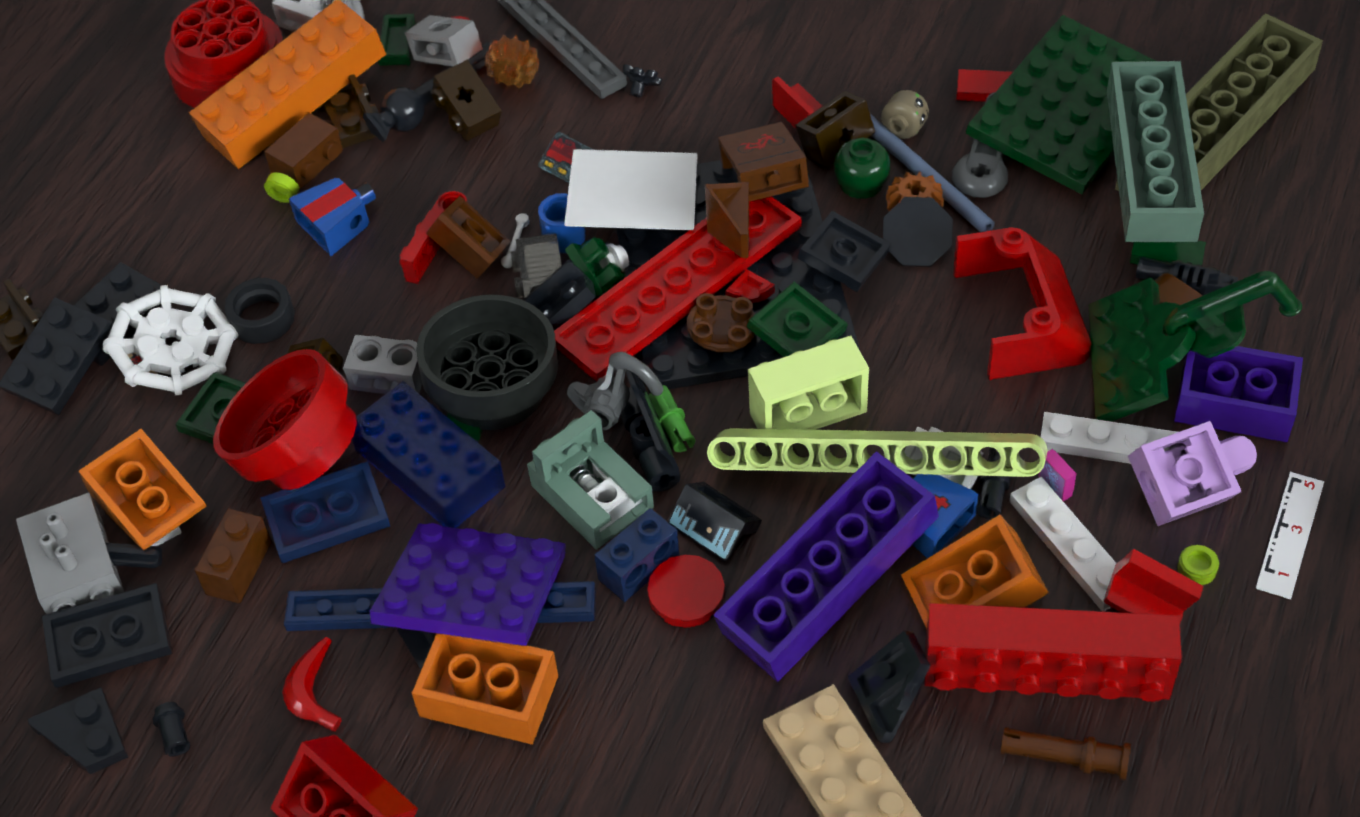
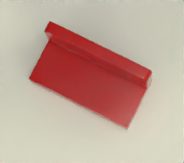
[772,76,822,129]
[1104,549,1204,624]

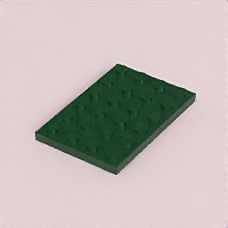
[966,15,1156,194]

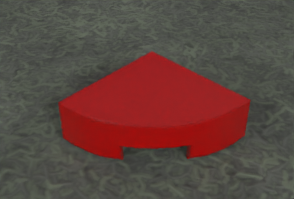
[725,269,775,303]

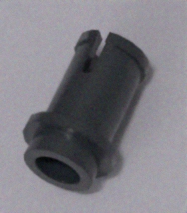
[152,702,191,757]

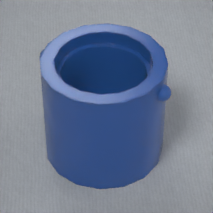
[538,193,585,253]

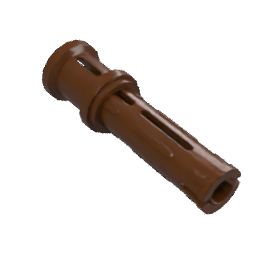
[1001,727,1131,781]

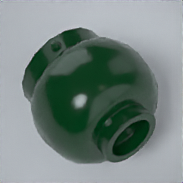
[834,138,890,199]

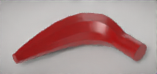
[282,637,342,732]

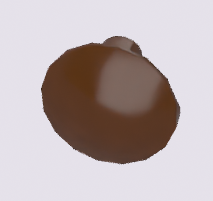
[687,293,755,352]

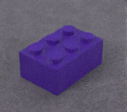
[1174,346,1303,442]

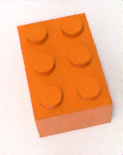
[412,633,559,745]

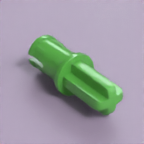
[649,385,695,452]

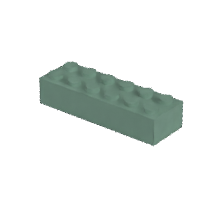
[1107,61,1204,242]

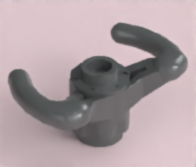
[567,351,664,430]

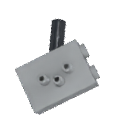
[16,492,163,615]

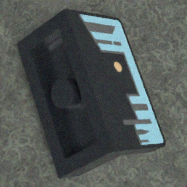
[668,482,762,561]

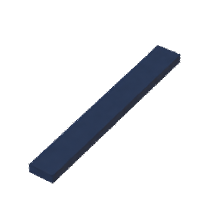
[284,581,596,631]

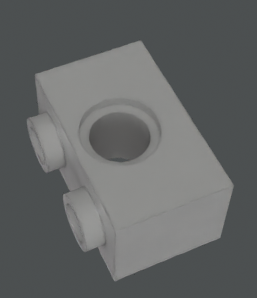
[405,15,483,66]

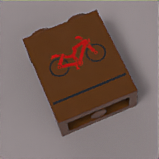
[718,122,809,202]

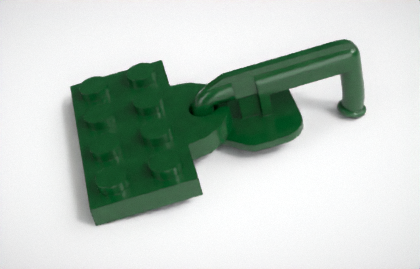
[1088,271,1302,422]

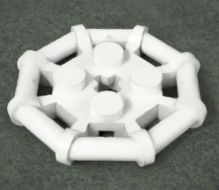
[103,285,238,395]

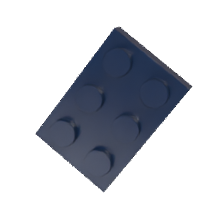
[260,461,390,563]

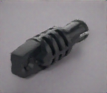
[1136,256,1238,295]

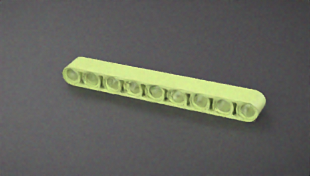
[707,428,1048,477]

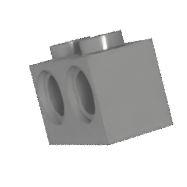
[343,335,422,398]

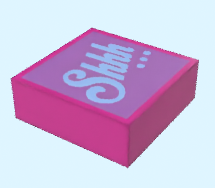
[1038,449,1077,501]

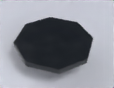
[883,197,953,267]

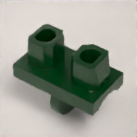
[565,237,626,299]

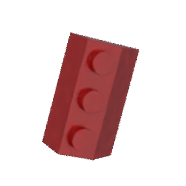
[270,734,418,817]

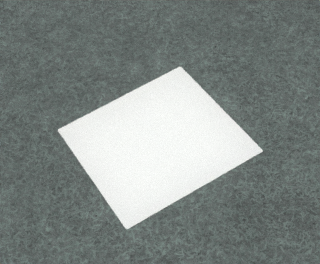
[564,149,697,230]

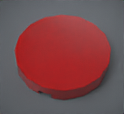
[647,554,725,628]

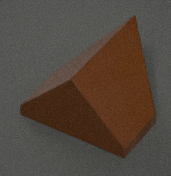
[705,182,749,258]

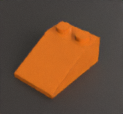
[78,429,207,551]
[901,515,1049,628]

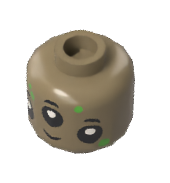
[881,90,929,139]

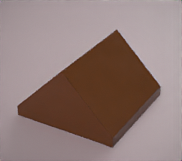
[426,196,511,279]

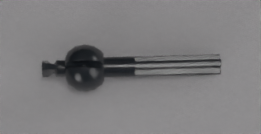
[363,42,499,142]

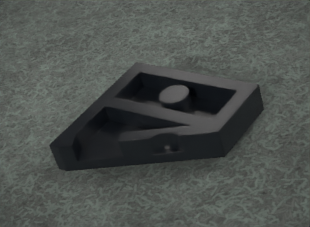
[848,630,930,743]

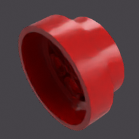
[164,0,283,108]
[213,349,357,490]

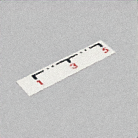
[1256,472,1324,600]

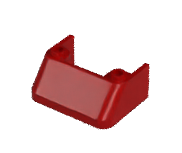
[953,227,1091,380]

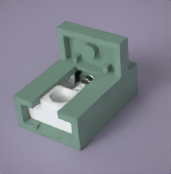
[527,410,654,550]

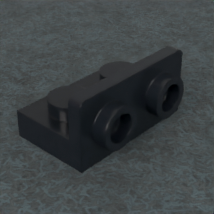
[523,260,596,330]

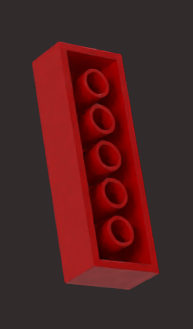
[925,603,1182,702]

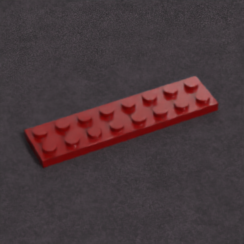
[554,196,802,382]

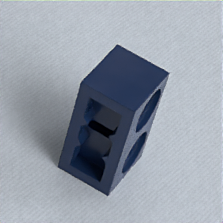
[594,508,679,602]

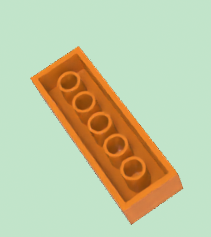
[189,0,386,170]

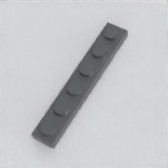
[496,0,627,100]

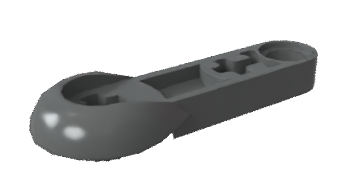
[952,93,1008,198]

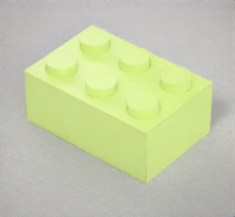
[748,336,869,446]

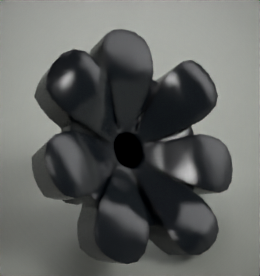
[622,64,662,98]

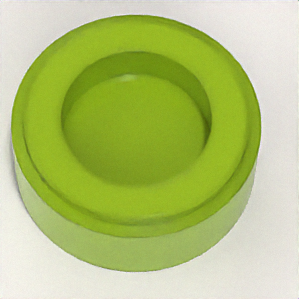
[264,172,299,203]
[1177,545,1219,585]

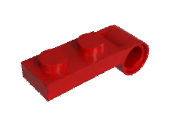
[399,191,467,284]

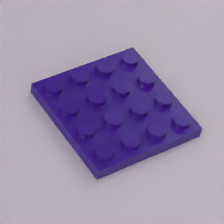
[370,523,565,646]

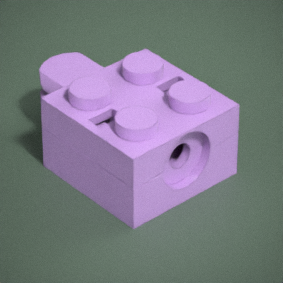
[1128,421,1257,526]

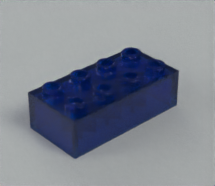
[352,381,506,528]

